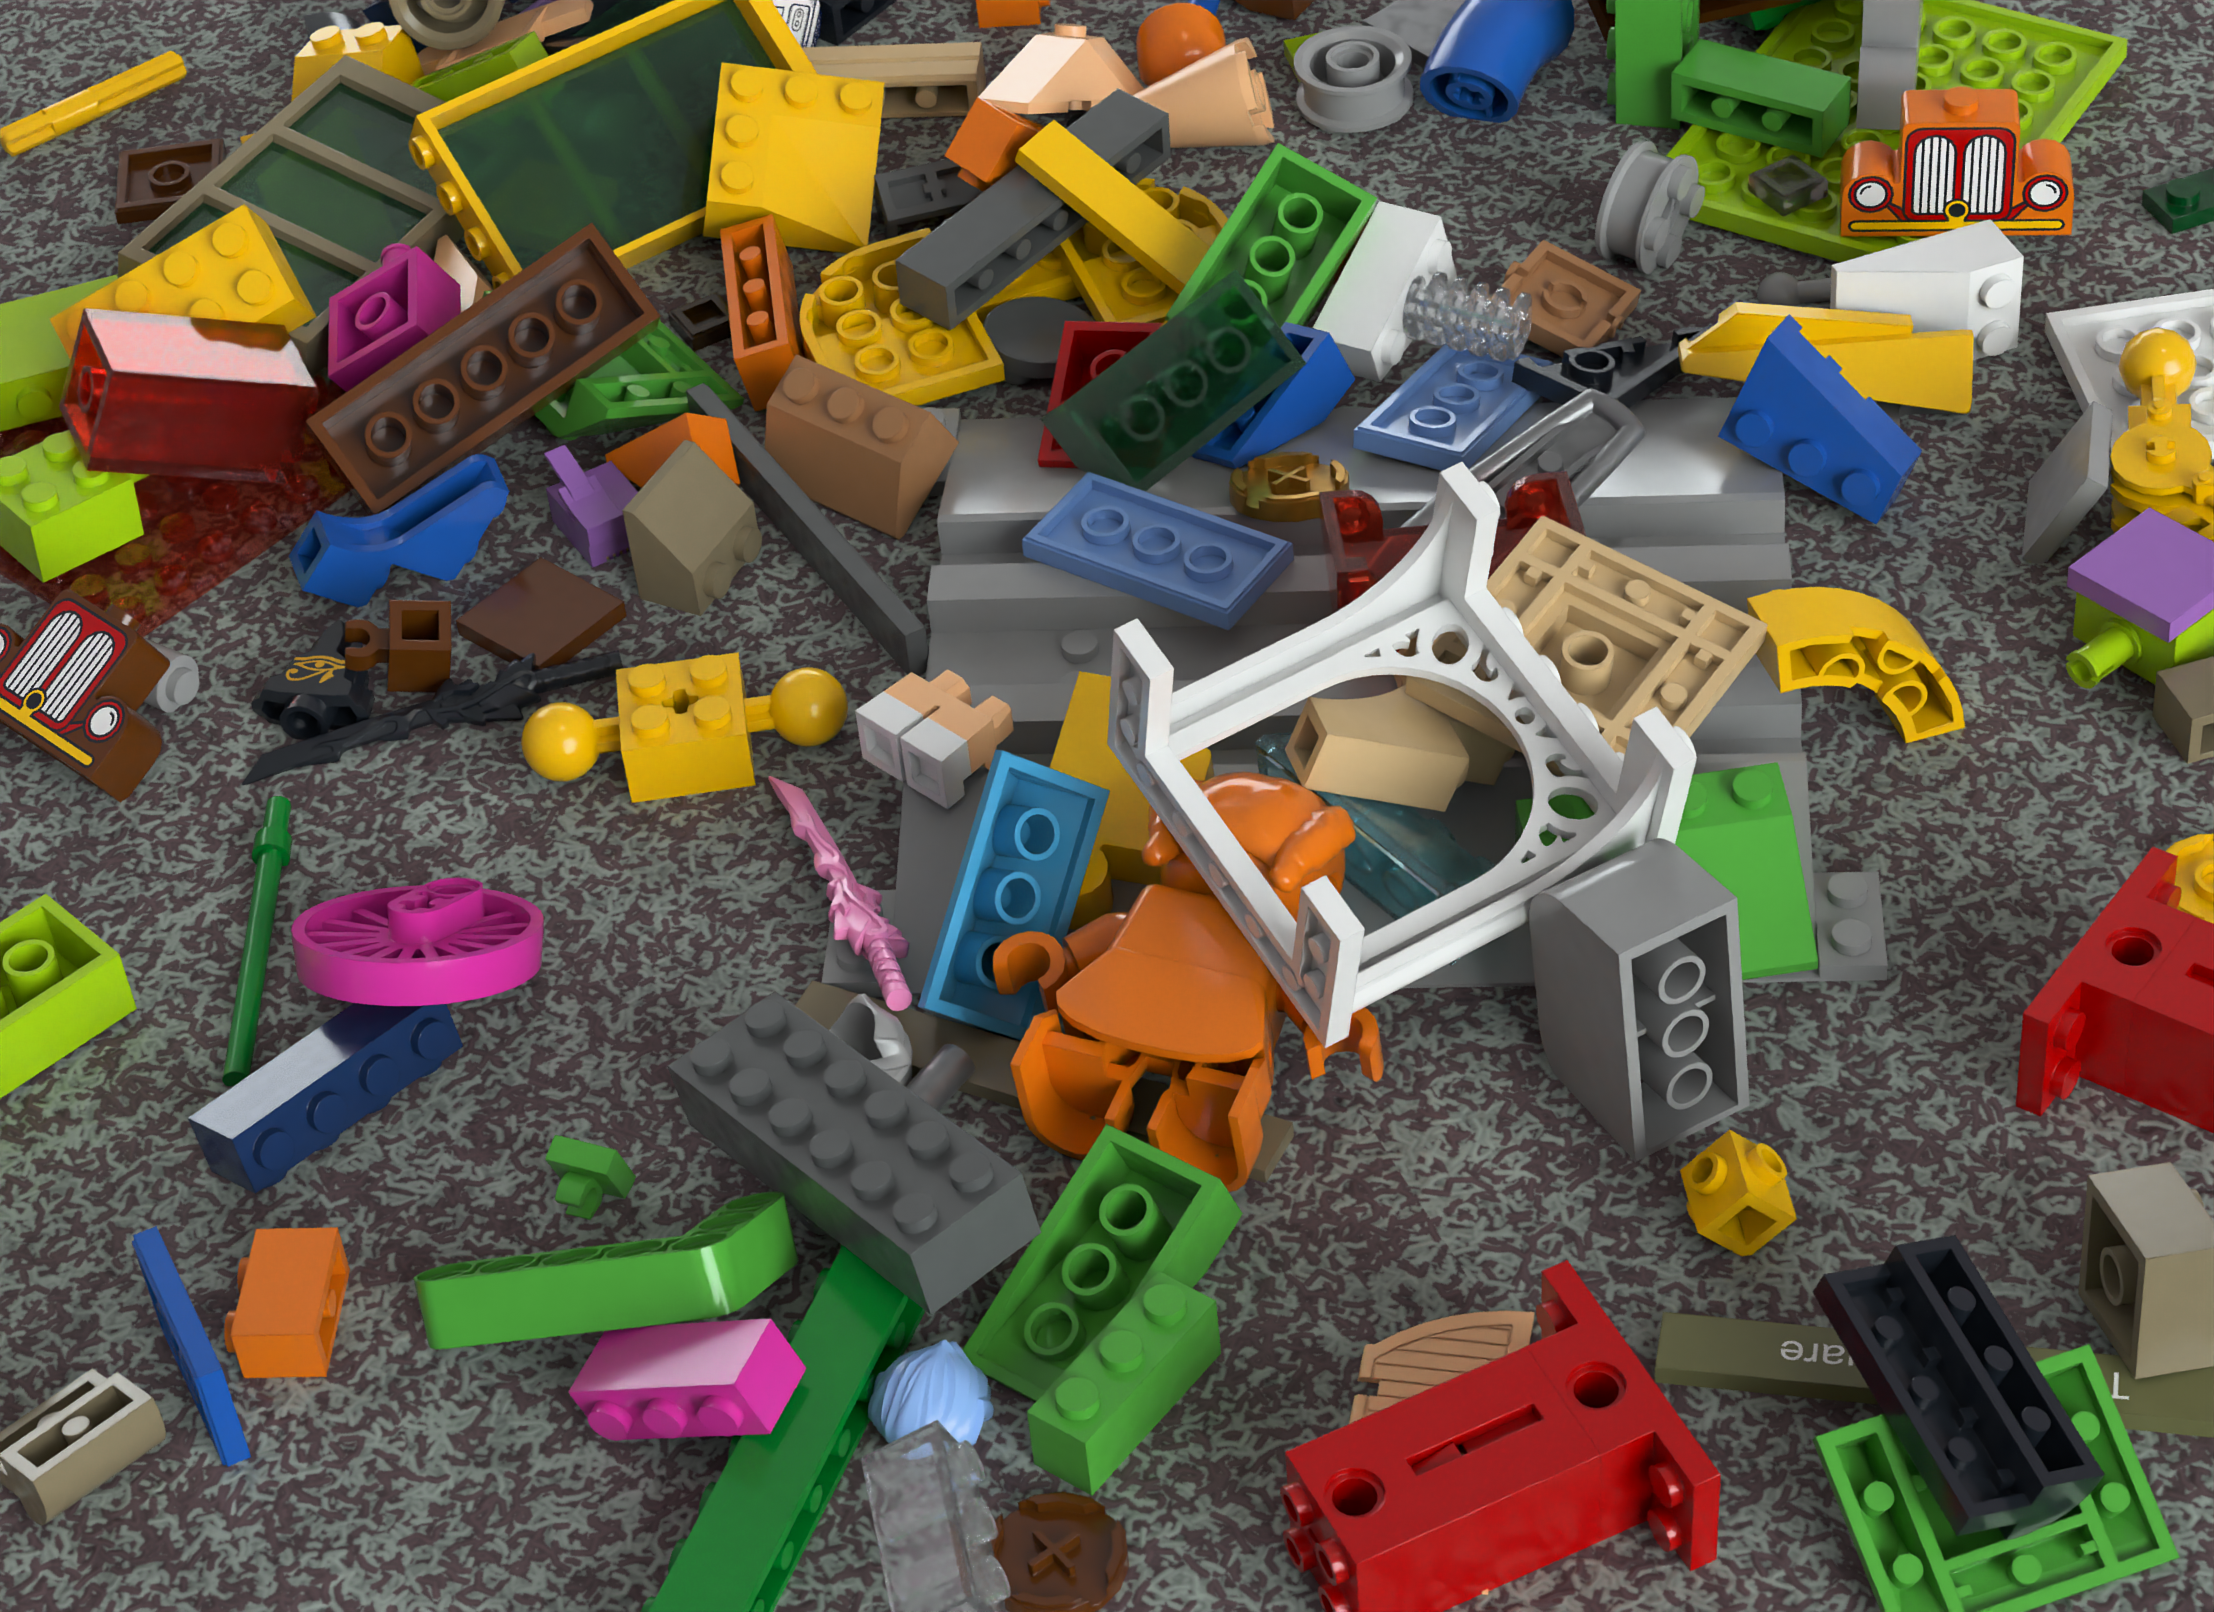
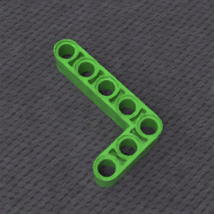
[413,1191,799,1349]

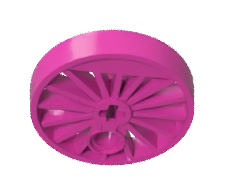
[291,877,544,1006]

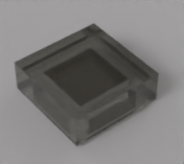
[1748,155,1828,217]

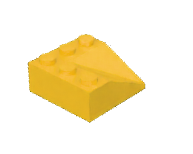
[703,62,884,253]

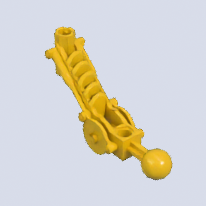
[2110,327,2214,542]

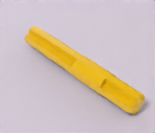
[0,51,187,156]

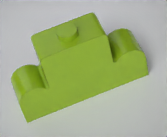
[0,275,118,432]

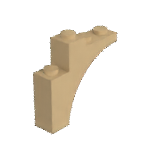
[1285,634,1515,812]

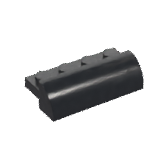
[1812,1235,2105,1541]

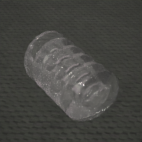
[1402,271,1532,362]

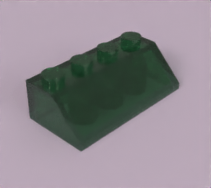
[1040,269,1307,492]

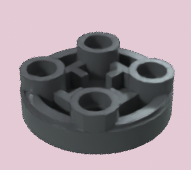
[983,296,1093,385]

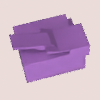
[544,445,638,568]

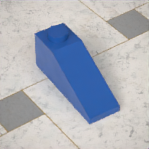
[1189,322,1355,469]

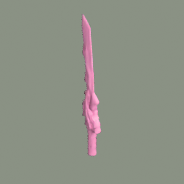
[768,776,912,1011]

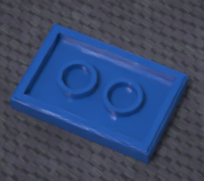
[131,1226,251,1467]

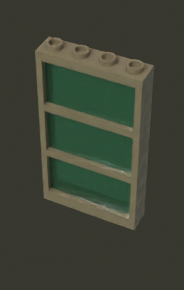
[118,55,526,385]

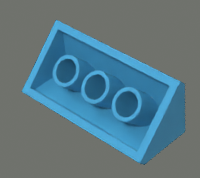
[918,750,1110,1041]

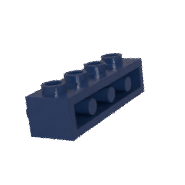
[188,1003,463,1194]

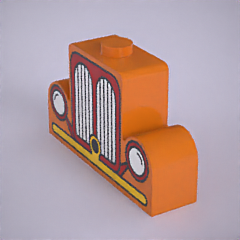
[1839,86,2074,237]

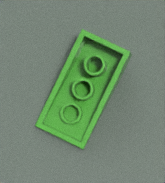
[962,1124,1243,1402]

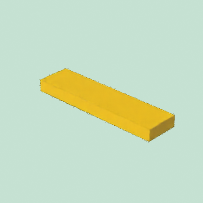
[1015,120,1211,295]

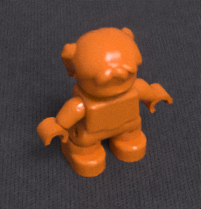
[993,772,1384,1192]

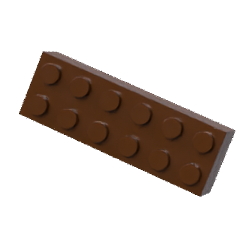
[306,222,660,516]

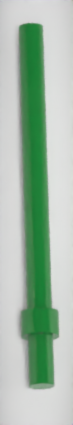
[222,796,292,1086]

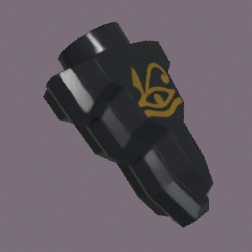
[251,620,375,740]

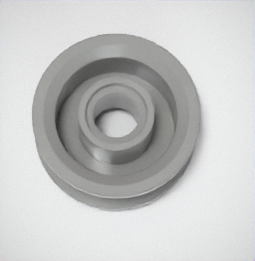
[1294,25,1413,133]
[1595,140,1705,274]

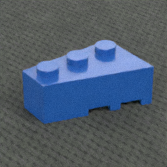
[1718,314,1922,525]

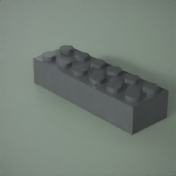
[667,991,1041,1315]

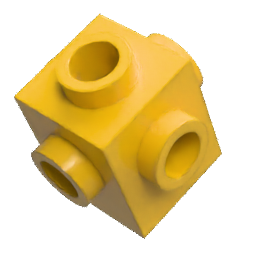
[1680,1129,1797,1256]

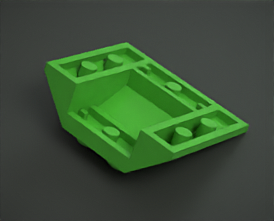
[482,291,744,440]
[1812,1344,2179,1612]

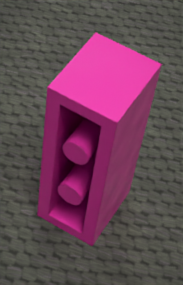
[568,1318,807,1441]

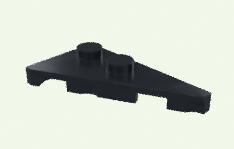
[1512,325,1713,408]

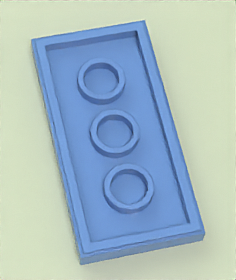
[1353,338,1555,471]
[1022,472,1294,630]

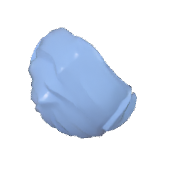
[868,1339,994,1458]

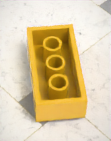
[50,204,317,430]

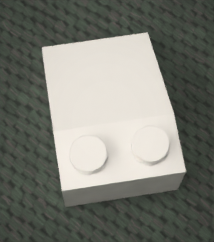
[1830,219,2024,360]

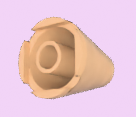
[1133,37,1275,148]

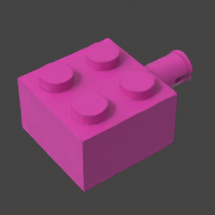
[328,243,461,392]

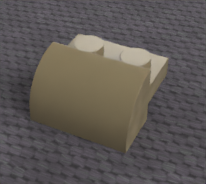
[0,1368,166,1525]

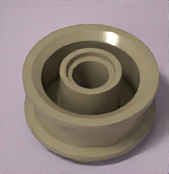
[389,0,506,50]

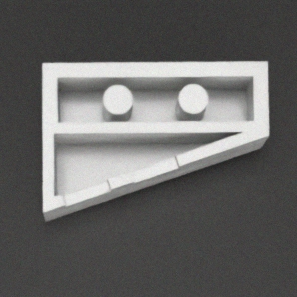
[1313,201,1458,382]

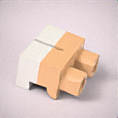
[855,669,1014,809]

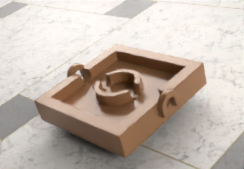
[1484,240,1642,358]

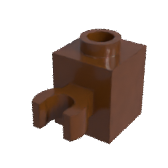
[345,600,452,692]

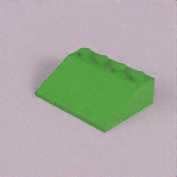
[1515,762,1818,980]

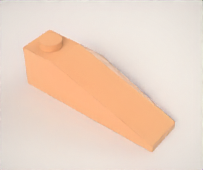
[978,23,1144,114]

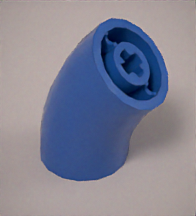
[1420,0,1574,123]

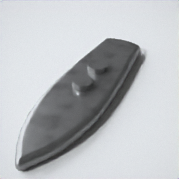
[1344,388,1645,607]

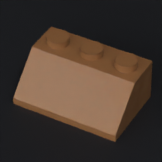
[765,354,959,540]

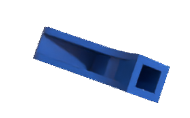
[289,454,509,608]

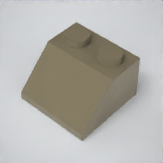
[622,440,762,616]

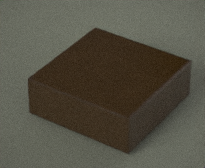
[668,292,731,352]

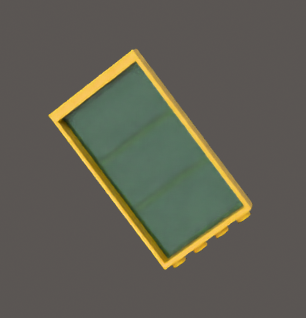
[408,0,818,290]

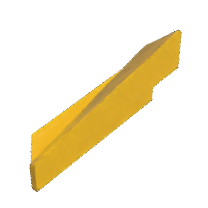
[1678,302,1974,414]

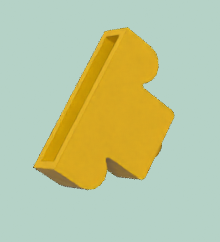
[1050,671,1215,930]

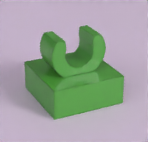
[545,1135,636,1220]

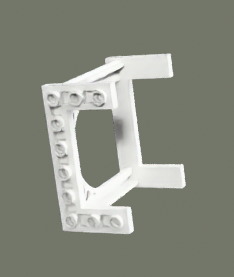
[1107,462,1697,1048]

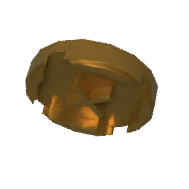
[1229,452,1349,522]

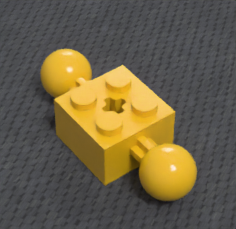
[521,652,848,803]

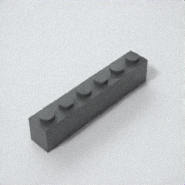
[895,89,1171,331]

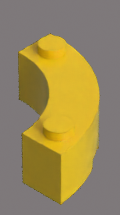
[1747,587,1965,743]

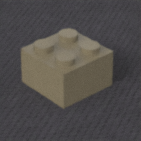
[2078,1162,2214,1379]

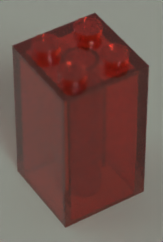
[59,308,318,484]

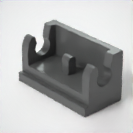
[874,159,982,239]

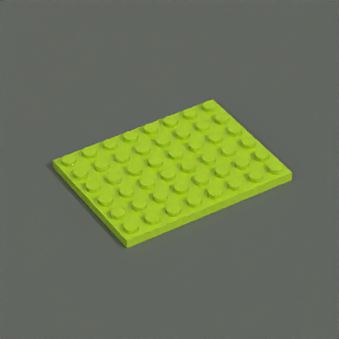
[1666,0,2128,262]

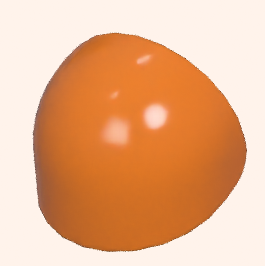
[1136,3,1226,86]

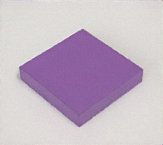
[2067,507,2214,643]

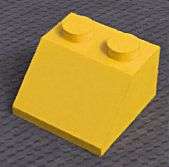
[291,22,425,134]

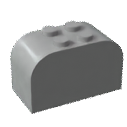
[1529,838,1750,1162]

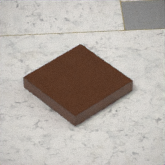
[115,138,227,224]
[456,557,627,670]

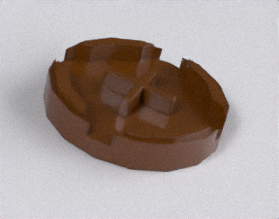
[980,1492,1129,1612]

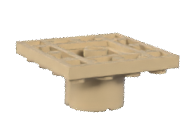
[1405,515,1768,777]

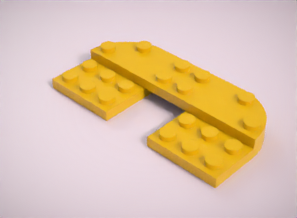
[800,178,1228,406]

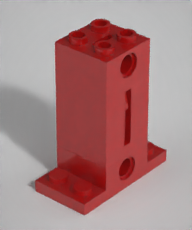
[2016,847,2214,1133]
[1280,1260,1721,1612]

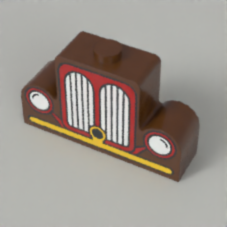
[0,589,170,803]

